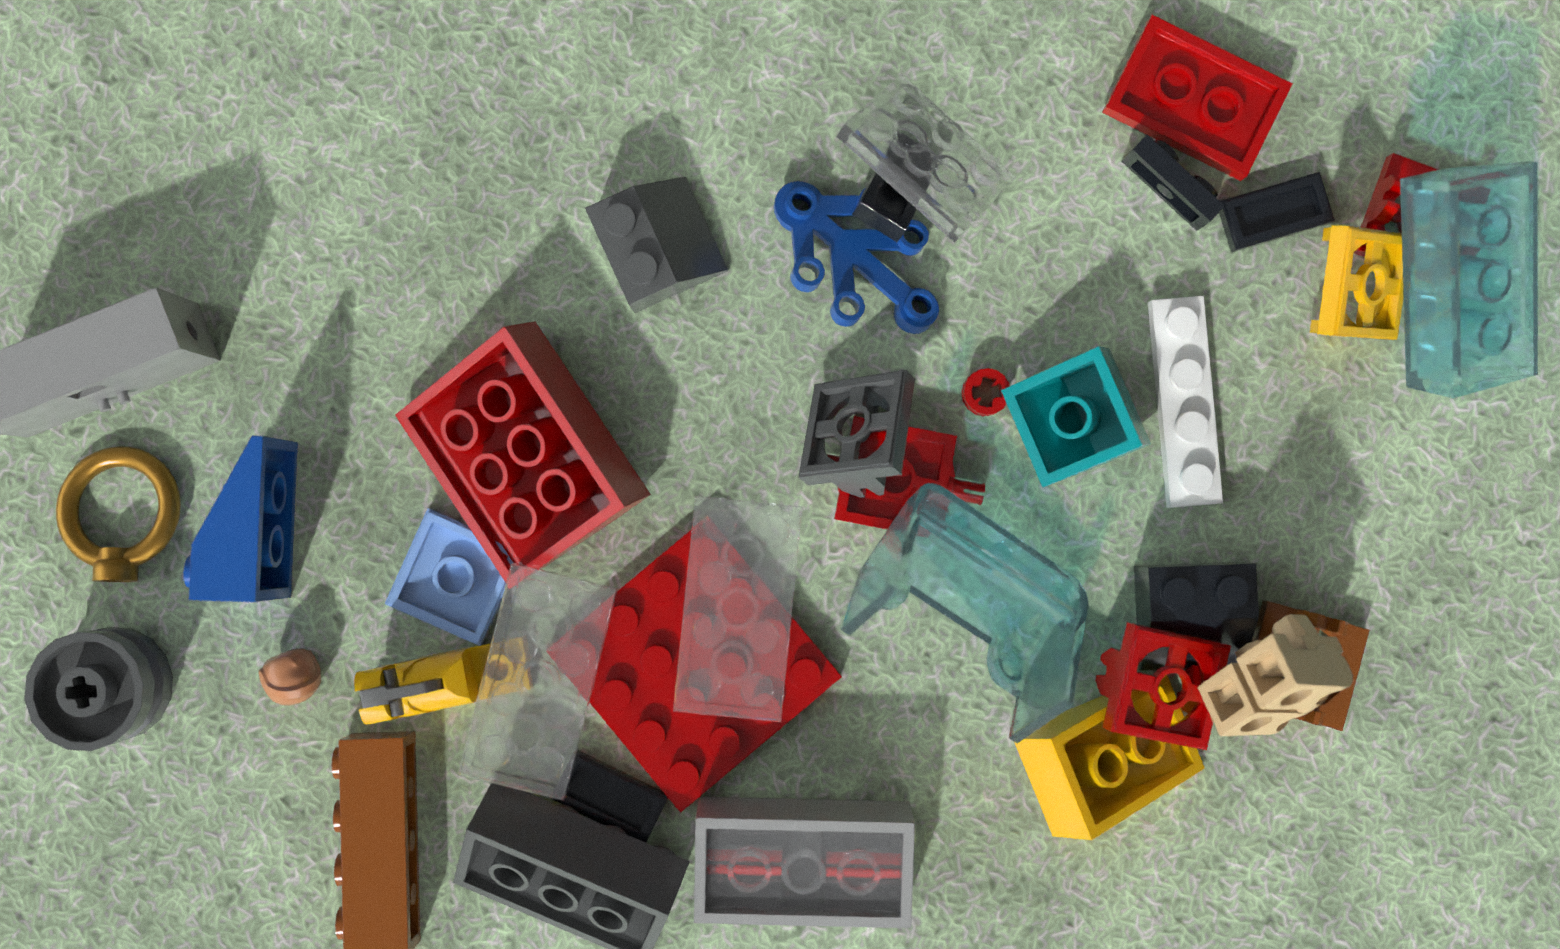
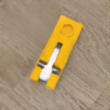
[354,636,534,725]

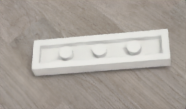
[1148,296,1223,508]

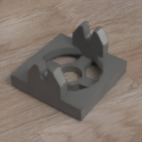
[798,370,915,498]

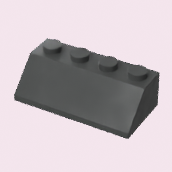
[453,778,690,949]

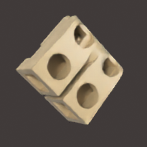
[1198,614,1353,736]

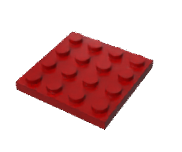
[546,516,842,813]

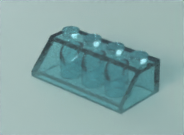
[1400,161,1538,399]

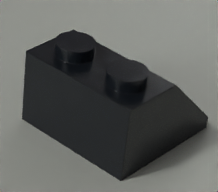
[1134,562,1259,671]

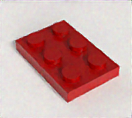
[1102,14,1293,181]

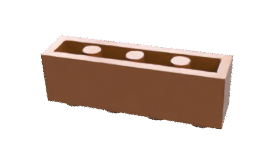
[332,731,421,949]

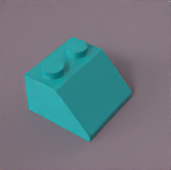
[1001,346,1151,488]

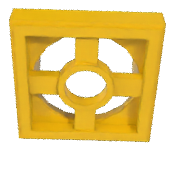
[1310,225,1412,340]

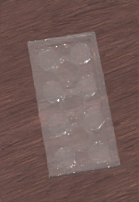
[673,496,802,722]
[458,563,618,800]

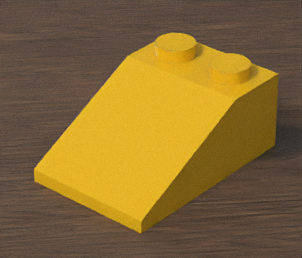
[1013,675,1205,840]

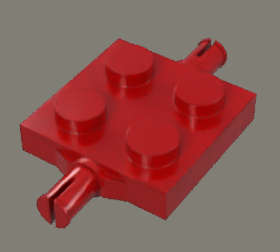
[827,416,985,539]

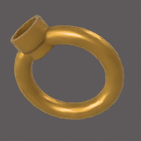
[56,446,181,582]

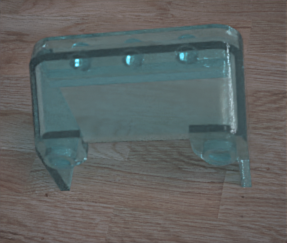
[841,483,1089,743]

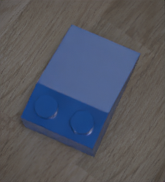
[183,436,298,602]

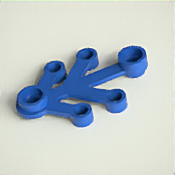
[773,181,939,334]

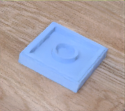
[384,508,514,646]

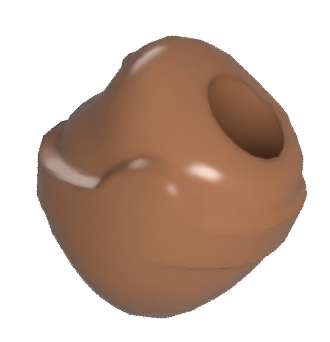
[259,648,321,706]

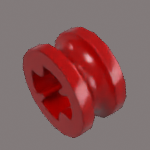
[961,368,1010,417]

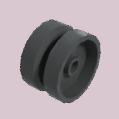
[24,627,173,751]

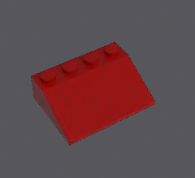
[395,321,651,589]

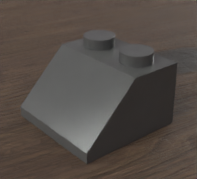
[585,177,728,313]

